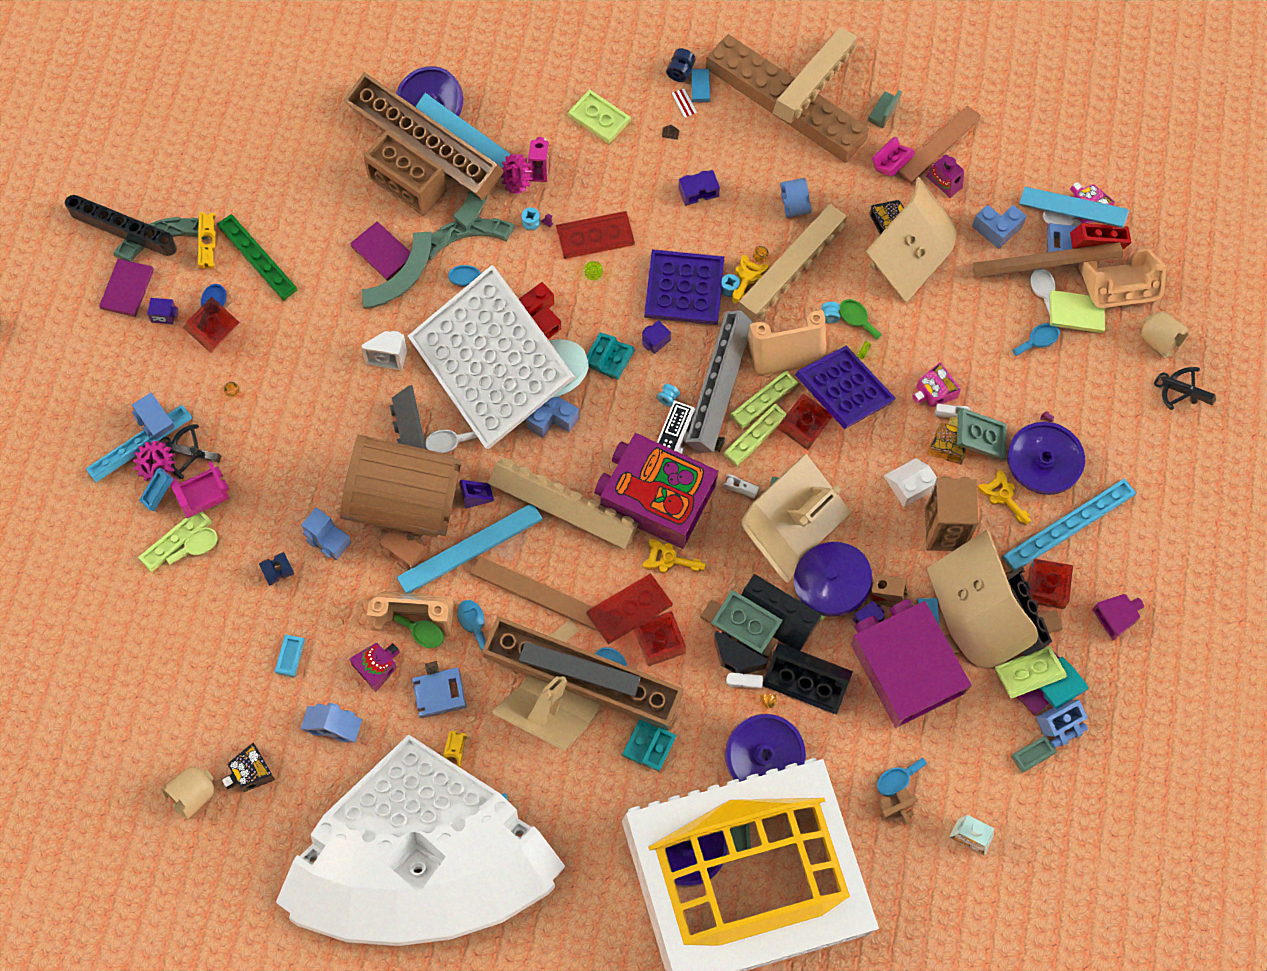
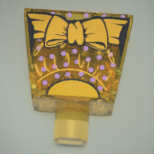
[927,417,966,465]

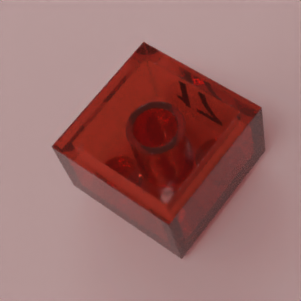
[183,297,240,353]
[778,393,833,450]
[1028,558,1073,609]
[634,611,686,667]

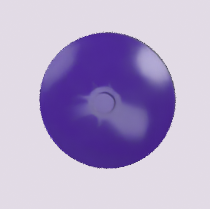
[396,66,463,117]
[1007,422,1085,495]
[794,542,873,617]
[725,714,806,782]
[665,831,728,887]

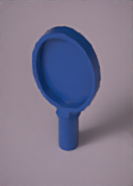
[196,284,226,333]

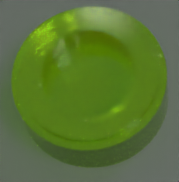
[584,261,603,280]
[857,341,871,360]

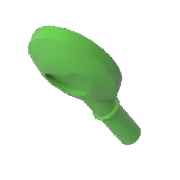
[839,299,882,340]
[394,614,444,648]

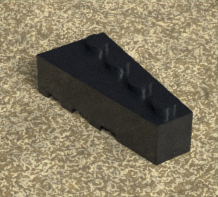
[1005,566,1052,656]

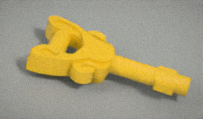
[732,255,769,304]
[978,469,1031,526]
[642,538,706,573]

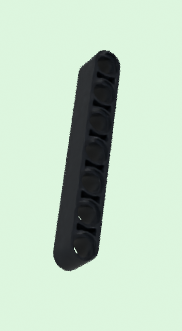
[65,195,177,256]

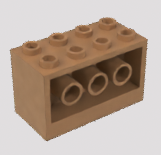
[363,131,447,216]
[925,476,978,551]

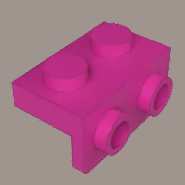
[872,137,915,177]

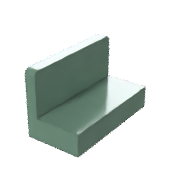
[868,90,902,128]

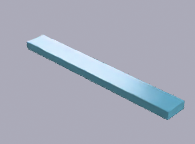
[1002,478,1136,570]
[397,504,543,593]

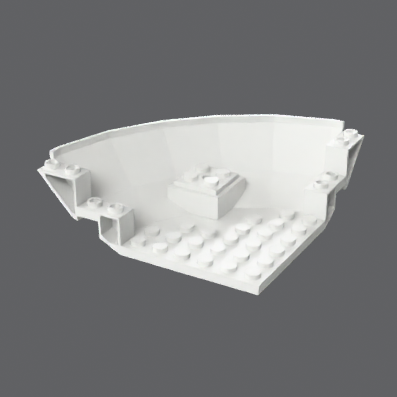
[276,735,565,946]

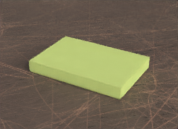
[568,89,631,144]
[1050,290,1105,333]
[995,646,1067,699]

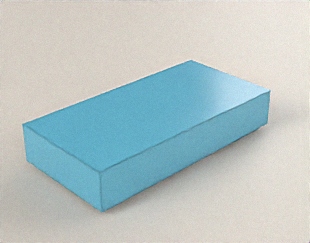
[275,634,305,677]

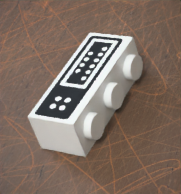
[657,401,695,454]

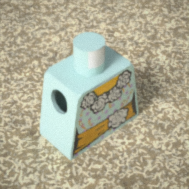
[949,815,994,856]

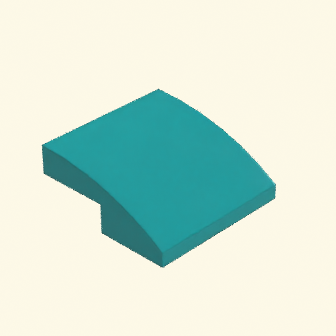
[586,332,635,380]
[1039,656,1089,709]
[621,719,677,772]

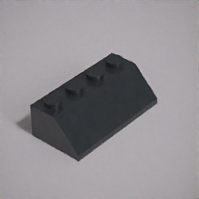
[741,574,822,651]
[762,642,853,715]

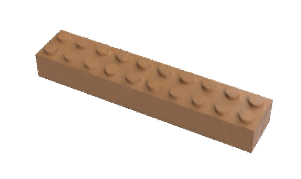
[706,34,869,163]
[343,72,504,200]
[482,616,683,731]

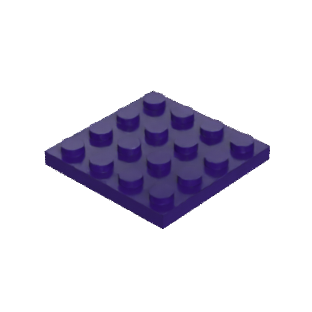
[644,249,724,325]
[795,345,896,430]

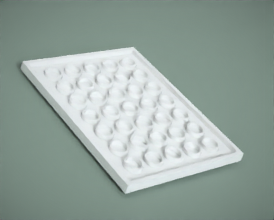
[408,265,576,450]

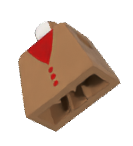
[869,575,909,607]

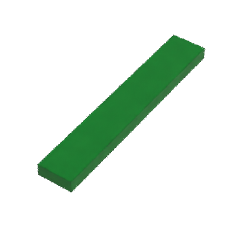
[217,214,298,301]

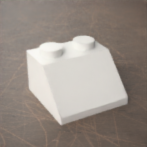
[362,331,407,371]
[884,458,937,507]

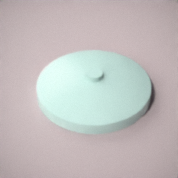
[549,339,588,398]

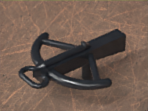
[1154,367,1216,410]
[160,424,221,479]

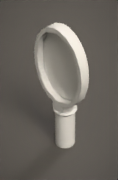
[1043,211,1082,226]
[1030,268,1055,316]
[425,430,478,453]

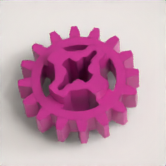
[501,154,532,194]
[133,441,176,481]

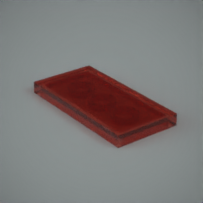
[556,211,635,259]
[586,573,673,645]

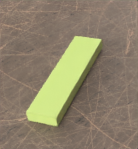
[730,370,799,430]
[723,404,789,467]
[138,511,212,573]

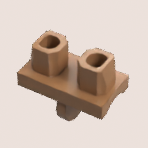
[879,788,918,825]

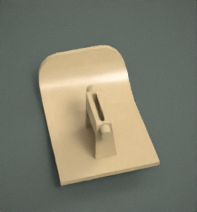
[865,177,957,303]
[742,454,851,583]
[927,530,1038,668]
[492,675,602,751]

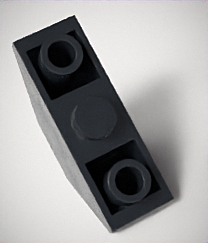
[714,631,768,674]

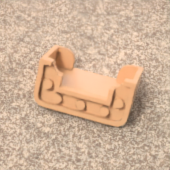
[1079,249,1167,308]
[747,310,826,375]
[367,591,454,636]

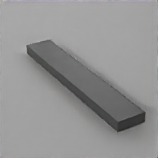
[519,642,641,697]

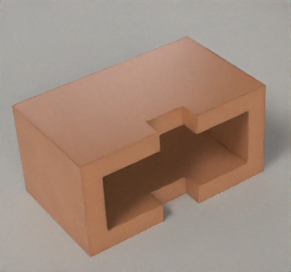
[380,529,427,570]

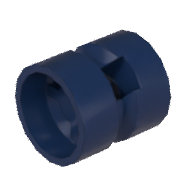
[666,48,696,82]
[259,552,294,586]

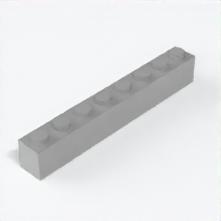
[686,310,753,453]

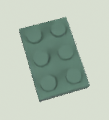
[957,408,1007,461]
[711,590,783,654]

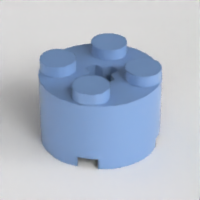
[780,178,811,218]

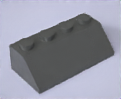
[390,385,426,449]

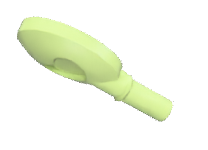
[166,528,218,565]

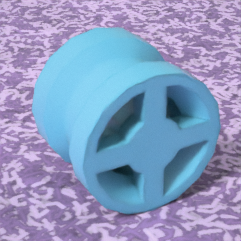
[522,207,540,230]
[721,274,740,297]
[821,302,840,323]
[657,384,680,407]

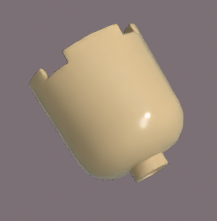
[1141,312,1190,359]
[161,767,214,819]

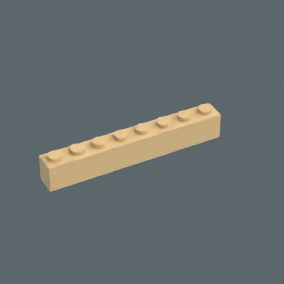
[772,27,858,124]
[738,204,847,323]
[488,458,639,549]

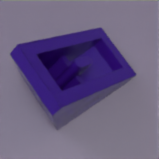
[459,480,494,509]

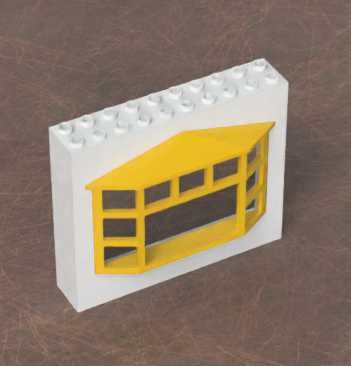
[622,758,879,971]

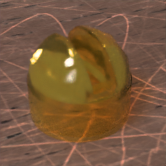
[753,246,769,262]
[224,382,240,398]
[760,694,776,709]

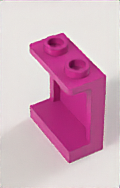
[170,461,230,519]

